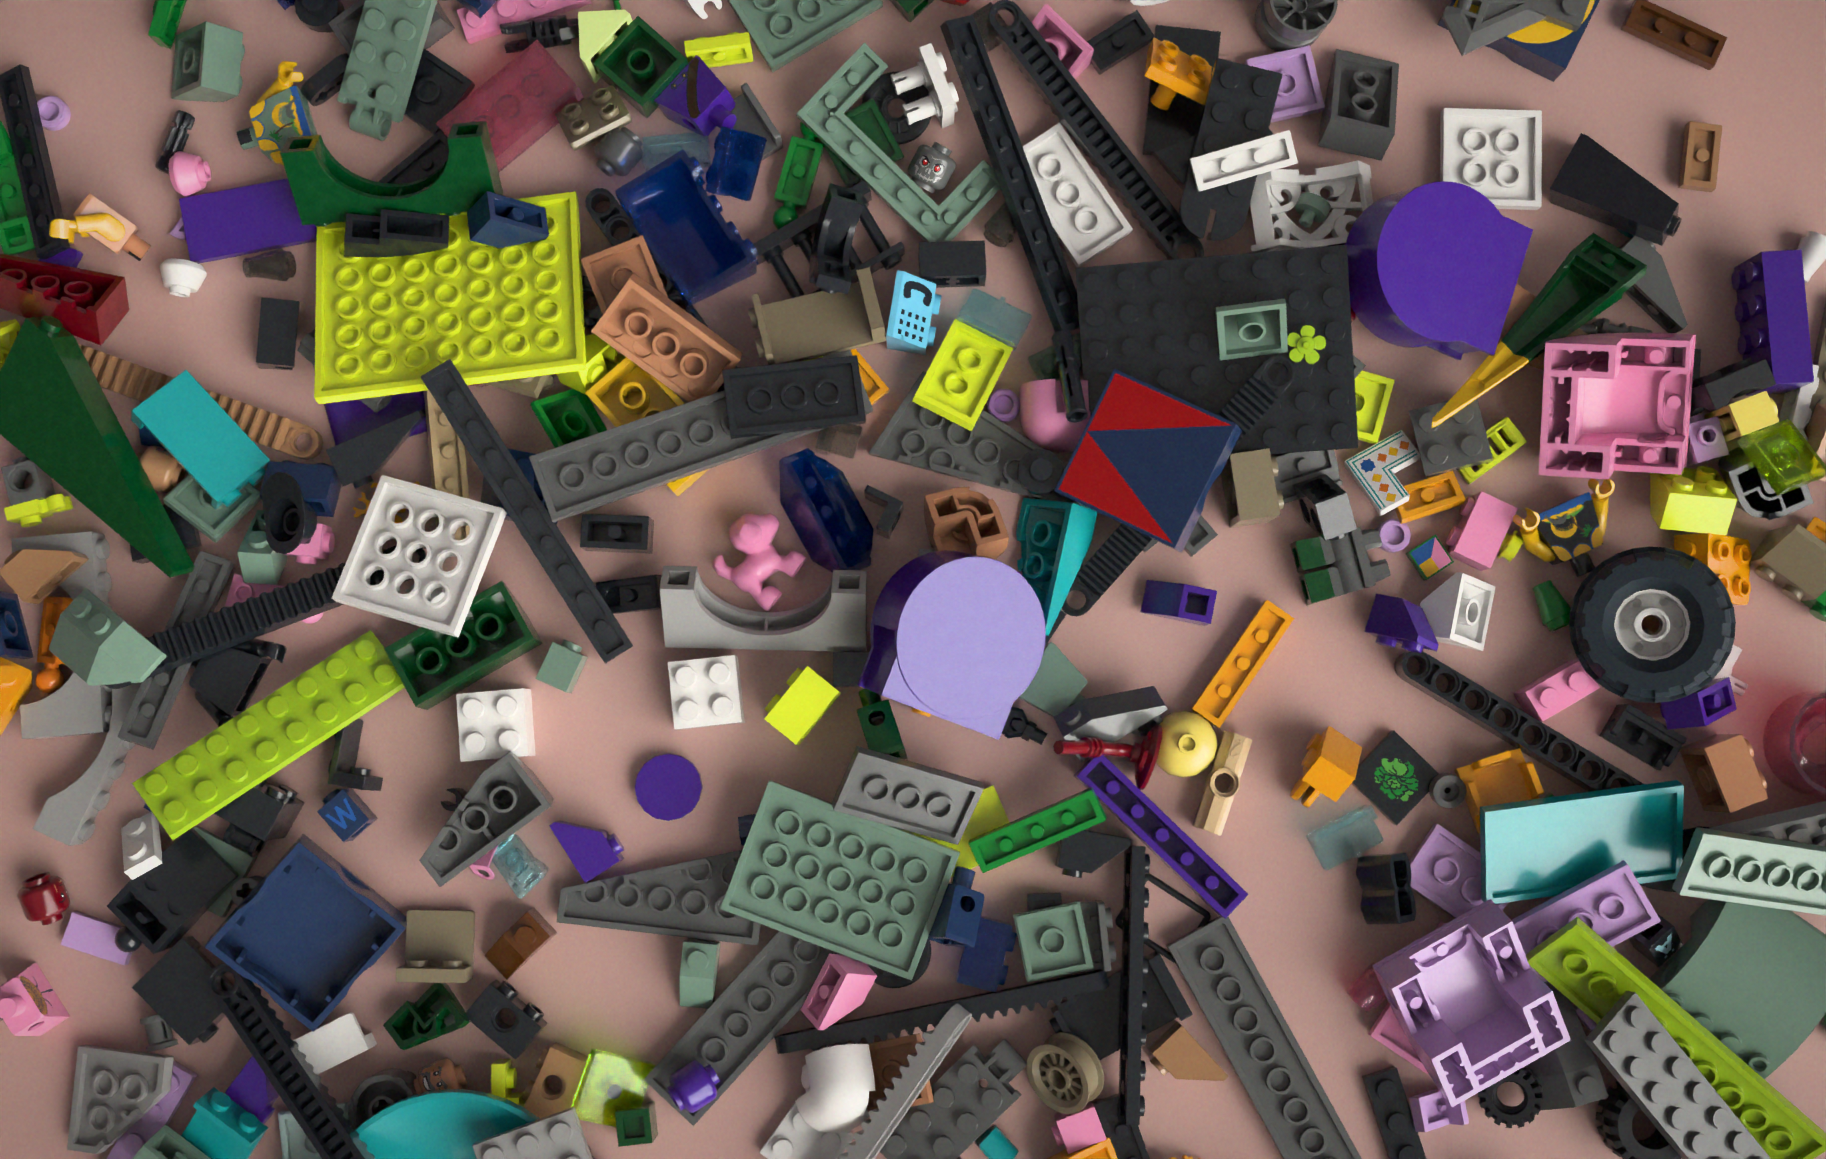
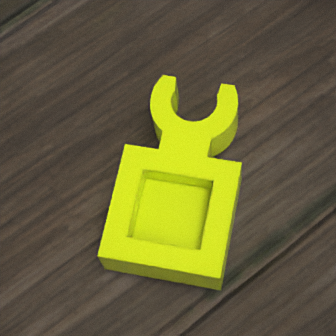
[4,493,73,527]

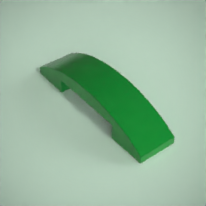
[0,121,35,256]

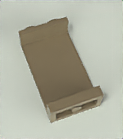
[748,267,887,365]

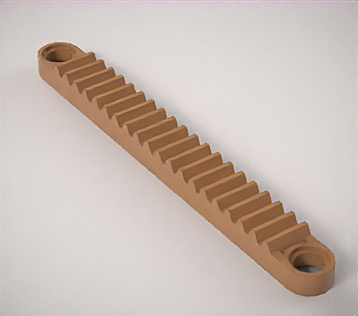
[17,328,323,460]

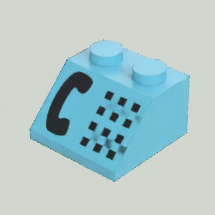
[886,270,942,355]

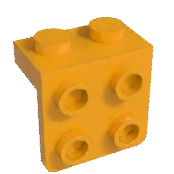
[1674,533,1752,605]

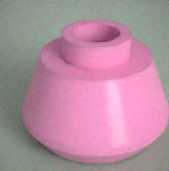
[169,151,211,197]

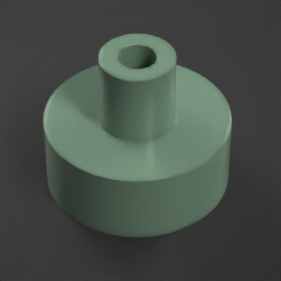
[1295,192,1331,228]

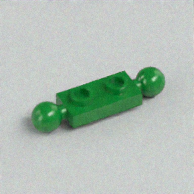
[772,121,824,229]

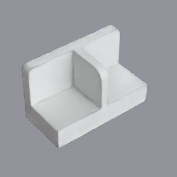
[293,1012,377,1074]

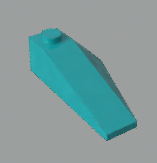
[1016,498,1097,636]

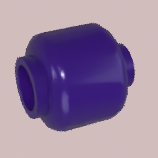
[666,1060,720,1113]

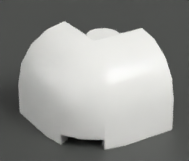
[795,1044,875,1133]

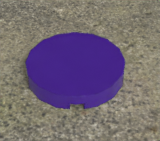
[635,754,703,821]

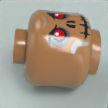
[136,445,186,493]

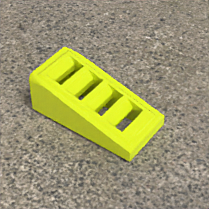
[1458,416,1527,484]

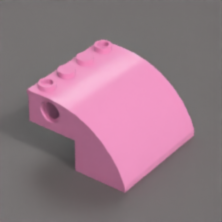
[1539,333,1696,479]

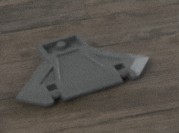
[1442,0,1590,56]

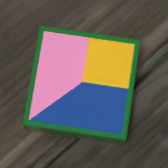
[1405,534,1454,581]

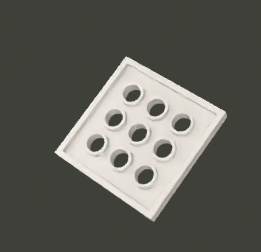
[332,475,507,637]

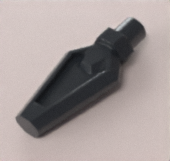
[1002,707,1048,745]

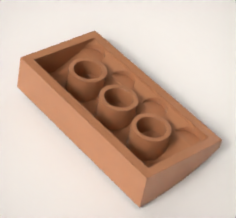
[591,273,743,402]

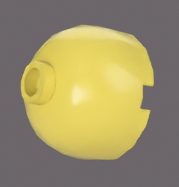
[1156,711,1217,778]

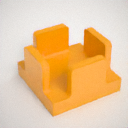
[1454,748,1544,833]

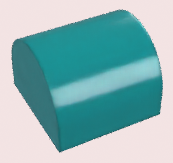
[975,1125,1019,1159]

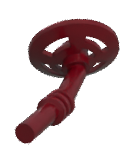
[1053,724,1162,790]

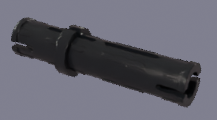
[1051,330,1088,423]

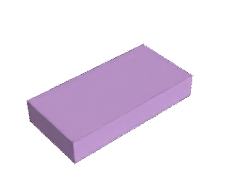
[60,911,133,965]

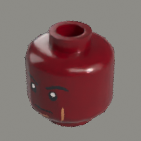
[17,872,71,925]

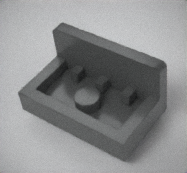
[1080,900,1116,972]

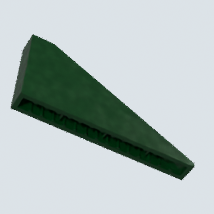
[0,316,195,578]

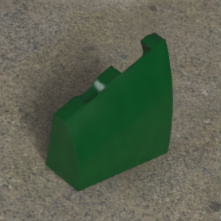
[383,983,470,1050]

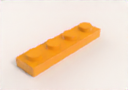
[1191,600,1294,728]

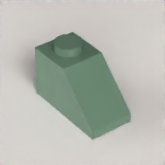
[679,938,721,1009]

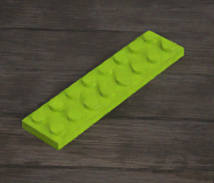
[132,630,405,841]

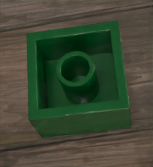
[593,16,688,118]

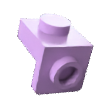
[1409,1088,1469,1132]

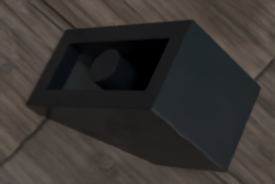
[1055,830,1132,878]

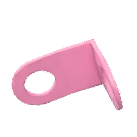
[469,845,498,880]

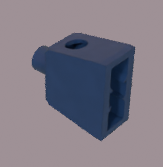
[928,866,985,947]

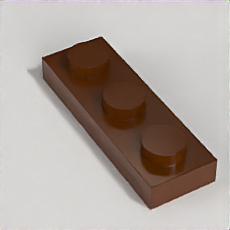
[1621,0,1728,70]

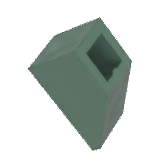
[237,510,287,585]

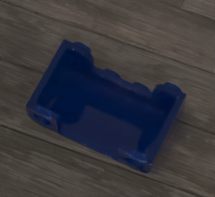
[615,149,759,307]

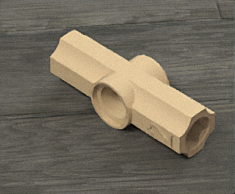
[1192,730,1252,836]

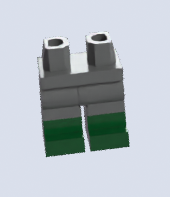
[1290,527,1391,606]

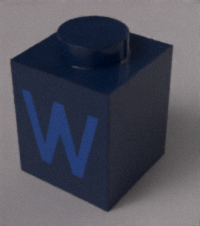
[317,788,378,842]

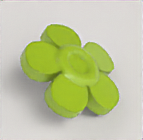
[1287,325,1326,364]

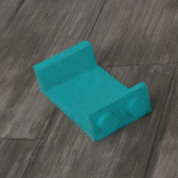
[131,370,270,510]
[181,1087,268,1159]

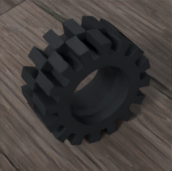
[1478,1066,1543,1128]

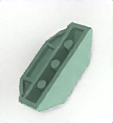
[49,588,167,686]

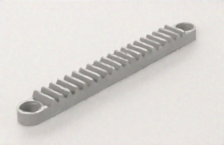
[838,1003,972,1159]

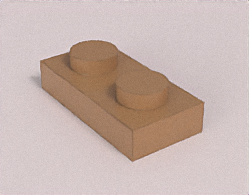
[1678,121,1722,192]

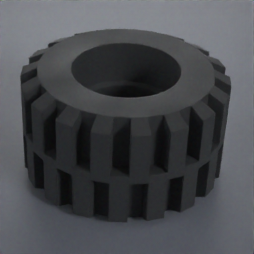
[1596,1081,1681,1159]

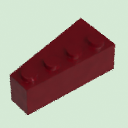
[0,254,129,346]

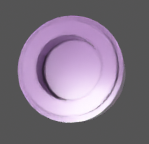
[37,96,71,131]
[1377,519,1411,553]

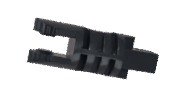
[500,15,579,53]

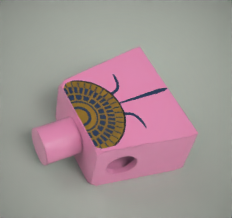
[0,963,70,1036]

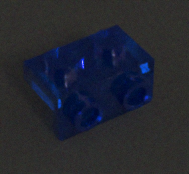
[705,126,767,201]

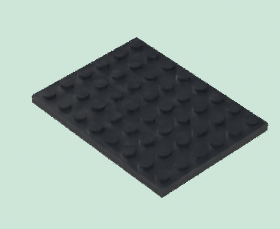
[1075,245,1358,454]

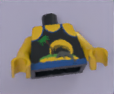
[1512,478,1615,577]

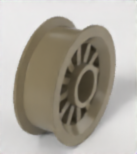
[1027,1032,1104,1114]

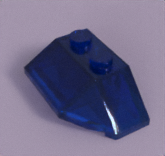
[779,448,874,573]

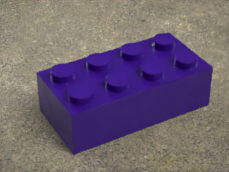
[1732,249,1814,396]

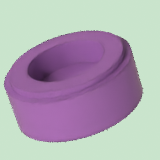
[987,389,1020,423]

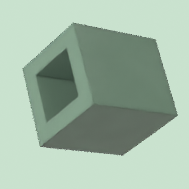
[535,639,588,693]

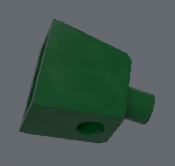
[856,689,908,760]

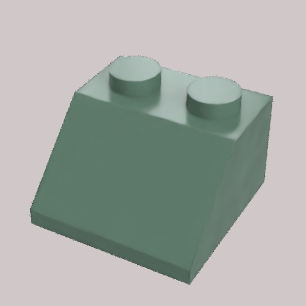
[171,21,245,102]

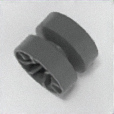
[1255,0,1338,52]

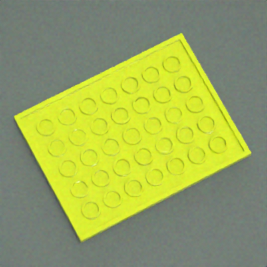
[314,191,586,404]

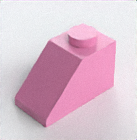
[801,953,877,1031]

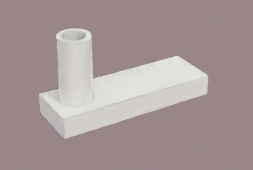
[1189,130,1298,192]

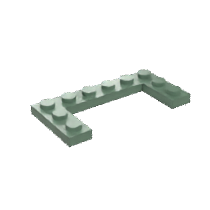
[796,42,1001,242]

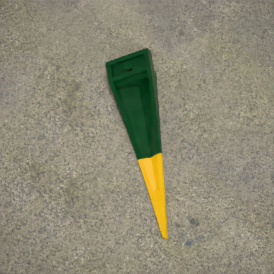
[1432,233,1647,428]

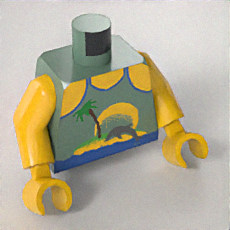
[237,61,318,165]

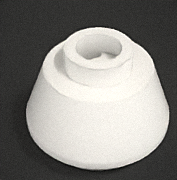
[159,258,207,297]

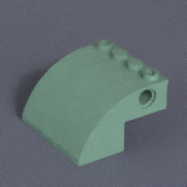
[1649,899,1826,1079]

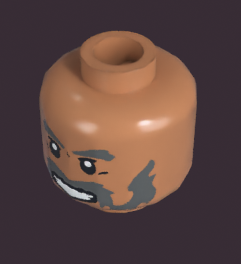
[414,1058,468,1094]

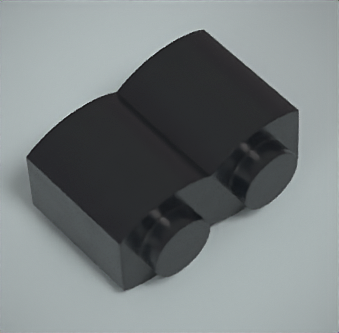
[1356,853,1416,924]

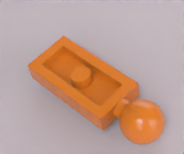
[36,596,73,694]

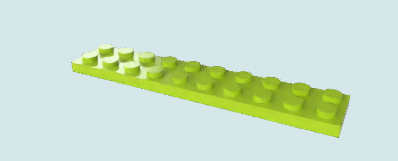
[1526,917,1826,1159]

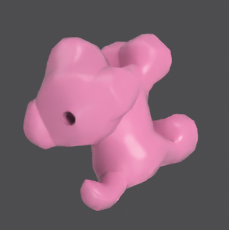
[712,513,808,611]

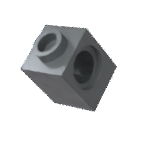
[1,456,55,506]

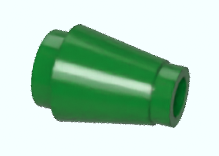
[1532,580,1571,632]

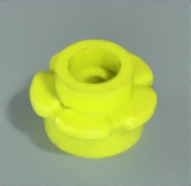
[1497,530,1524,562]

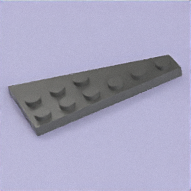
[869,371,1074,503]
[556,849,761,946]

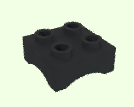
[1690,358,1776,417]

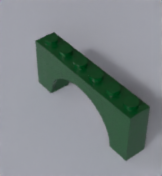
[280,121,503,227]

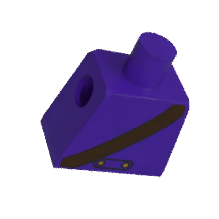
[655,55,737,137]

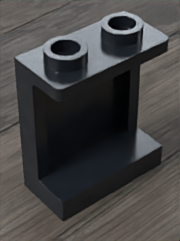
[132,936,234,1045]

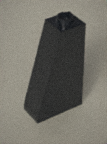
[1550,133,1682,246]

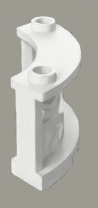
[1250,160,1373,253]

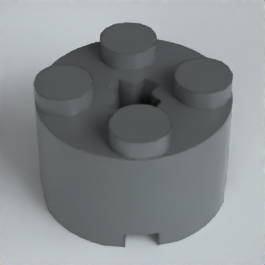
[348,1068,417,1130]

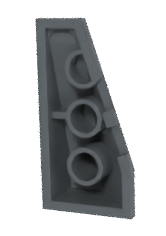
[419,751,554,887]
[1524,981,1608,1111]

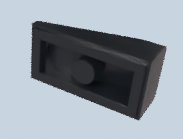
[596,574,662,614]

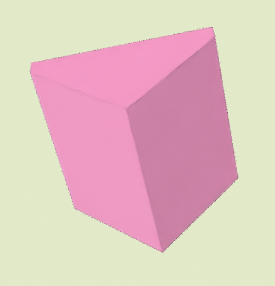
[1031,4,1094,79]

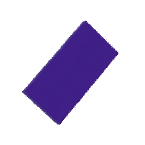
[179,178,317,264]

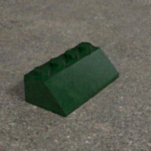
[384,581,542,710]

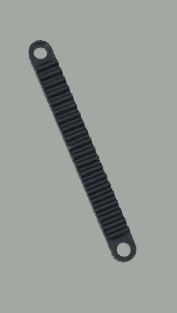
[987,0,1204,260]
[1062,355,1295,617]
[105,545,426,689]
[208,964,375,1159]
[774,970,1110,1054]

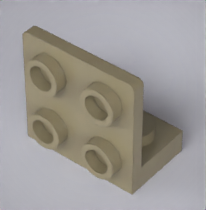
[555,85,632,151]
[396,909,475,983]

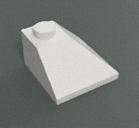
[1420,572,1496,651]

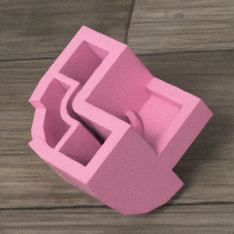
[1019,379,1090,453]

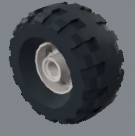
[1569,546,1736,703]

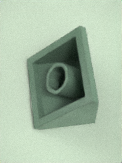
[1214,299,1288,361]

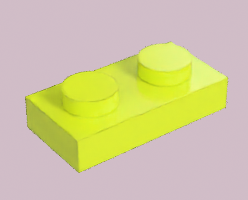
[684,32,754,68]

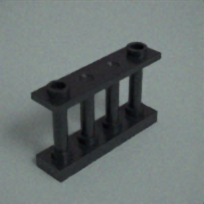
[751,180,905,298]

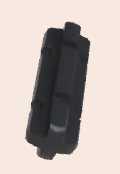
[155,110,195,174]

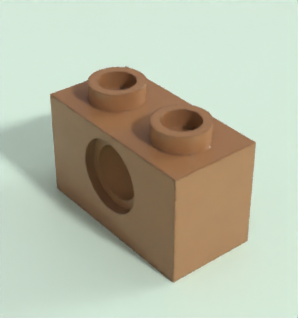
[522,1042,593,1119]

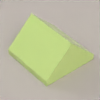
[578,9,633,83]

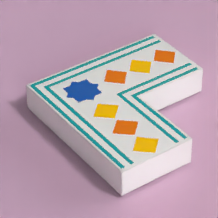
[1344,430,1420,516]

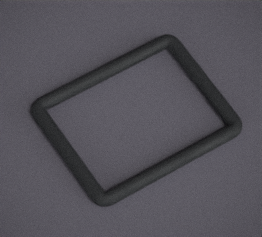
[1115,874,1211,964]

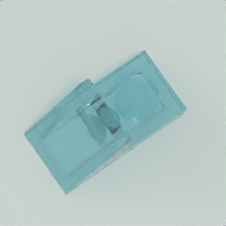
[491,833,549,899]

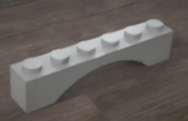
[33,683,141,846]

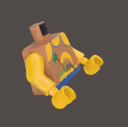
[49,193,151,261]

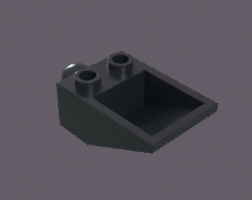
[107,828,239,954]

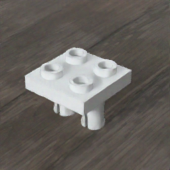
[890,43,959,128]

